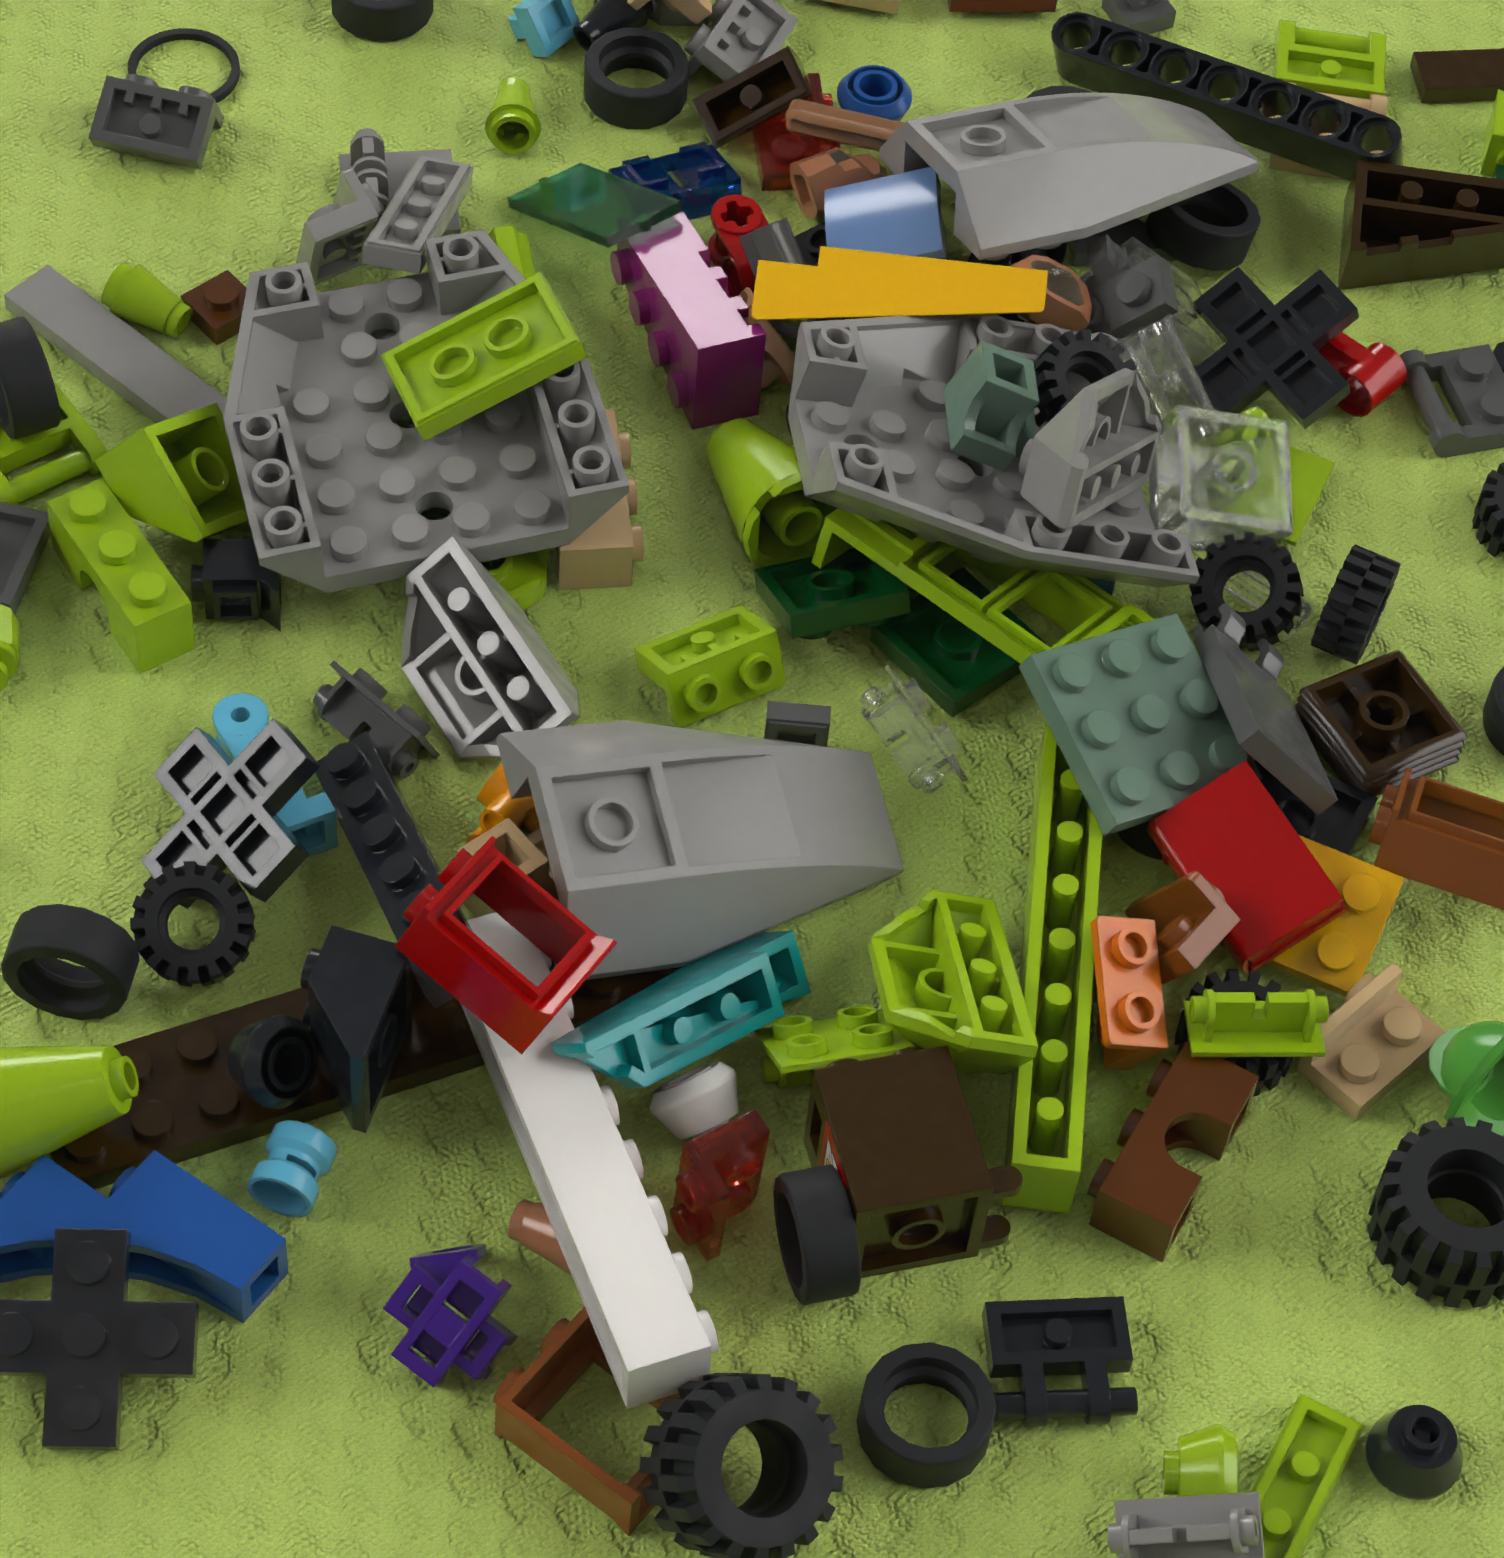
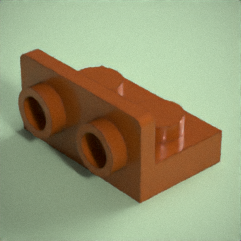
[1125,871,1241,985]

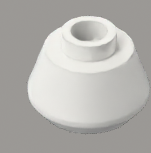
[649,1061,739,1146]

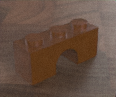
[1087,1041,1259,1262]

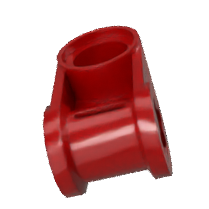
[708,194,769,297]

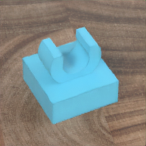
[508,0,580,57]

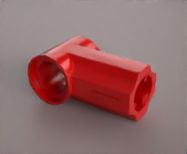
[1318,332,1407,417]

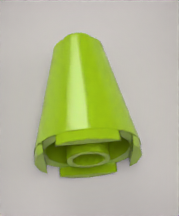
[706,418,838,567]
[0,1045,139,1179]

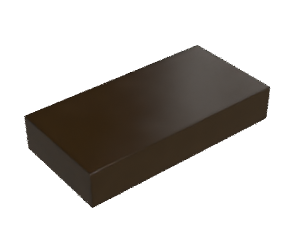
[1410,48,1504,103]

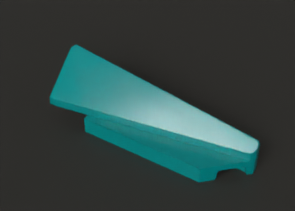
[550,930,811,1088]

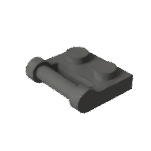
[1399,344,1504,457]

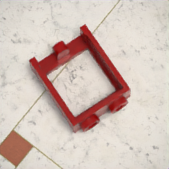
[395,836,618,1055]

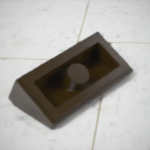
[692,46,813,149]

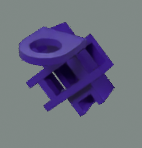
[383,1244,518,1387]

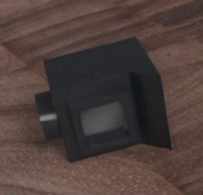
[191,539,281,631]

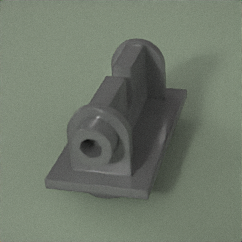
[313,660,440,778]

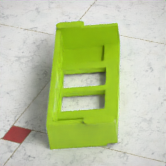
[811,508,1201,664]

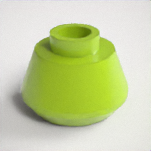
[1163,1424,1238,1497]

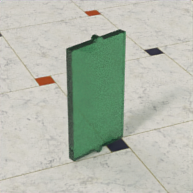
[507,163,683,248]

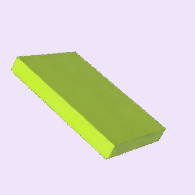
[380,272,588,442]

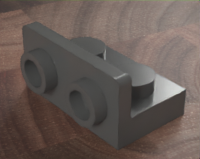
[89,74,224,170]

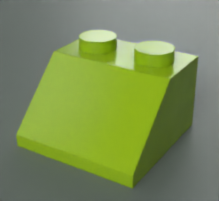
[94,402,249,543]

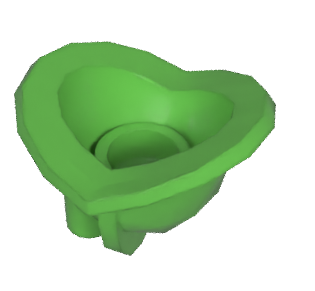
[1429,1020,1504,1136]

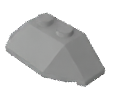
[1019,368,1162,530]
[401,536,579,761]

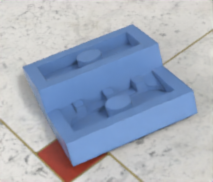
[824,167,946,259]

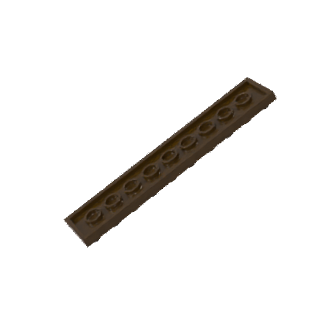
[49,960,682,1190]

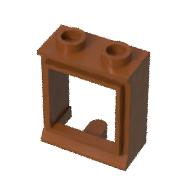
[1368,767,1504,910]
[493,1306,681,1536]

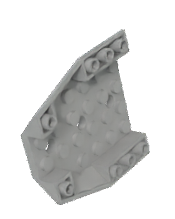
[223,229,629,593]
[788,314,1200,588]

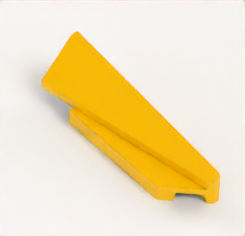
[751,246,1048,320]

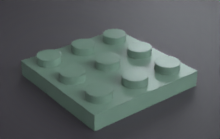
[1019,613,1263,836]

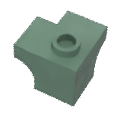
[943,340,1039,471]

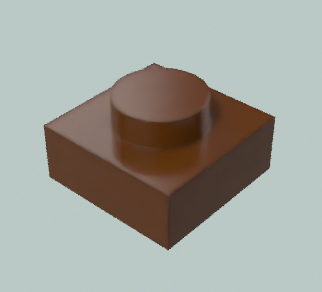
[180,270,247,345]

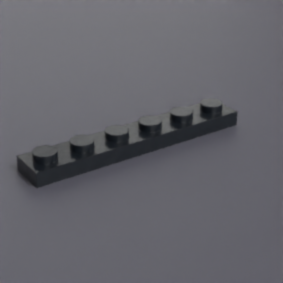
[315,731,473,1009]

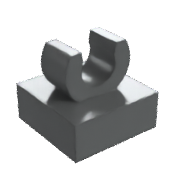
[1101,0,1176,34]

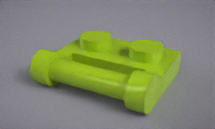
[1273,19,1386,99]
[0,383,107,506]

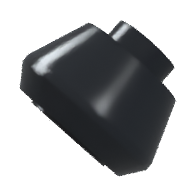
[228,1015,318,1109]
[1366,1405,1463,1500]

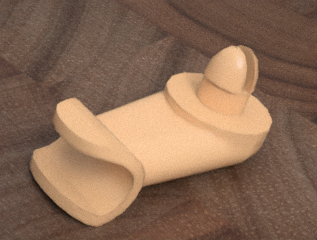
[740,287,795,388]

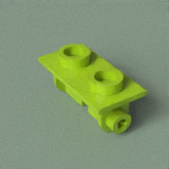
[1183,989,1329,1057]

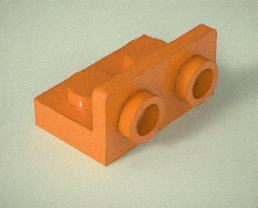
[1091,915,1168,1070]

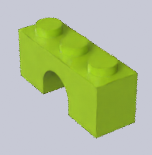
[46,478,195,674]

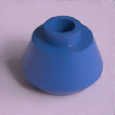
[837,65,912,121]

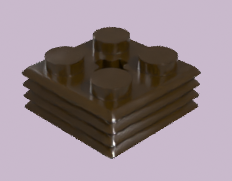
[1295,650,1467,796]

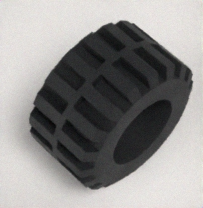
[1368,1117,1504,1308]
[640,1373,844,1558]

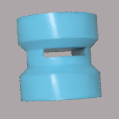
[247,1120,337,1217]

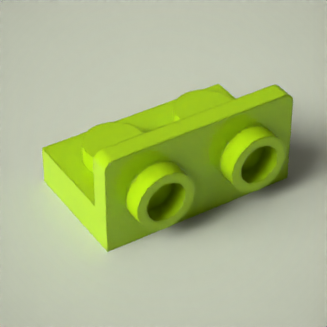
[634,605,786,727]

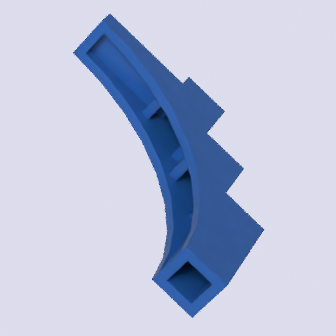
[0,1150,288,1323]

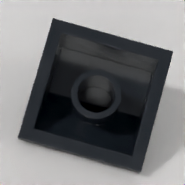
[300,925,412,1133]

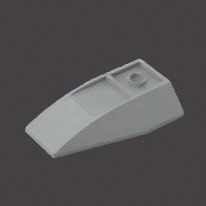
[879,93,1259,260]
[496,720,904,980]

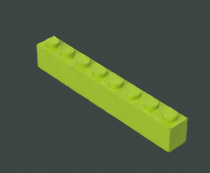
[1002,724,1103,1214]

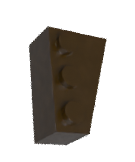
[1338,160,1504,290]

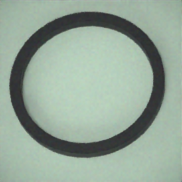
[128,28,240,103]

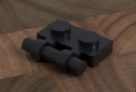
[982,1296,1138,1427]

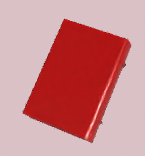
[1146,760,1347,974]

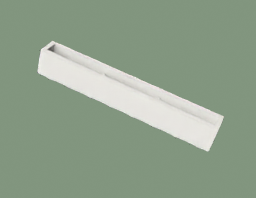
[460,912,719,1409]

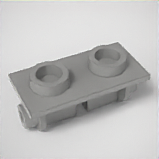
[1108,1492,1265,1558]

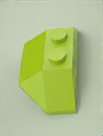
[868,890,1039,1075]

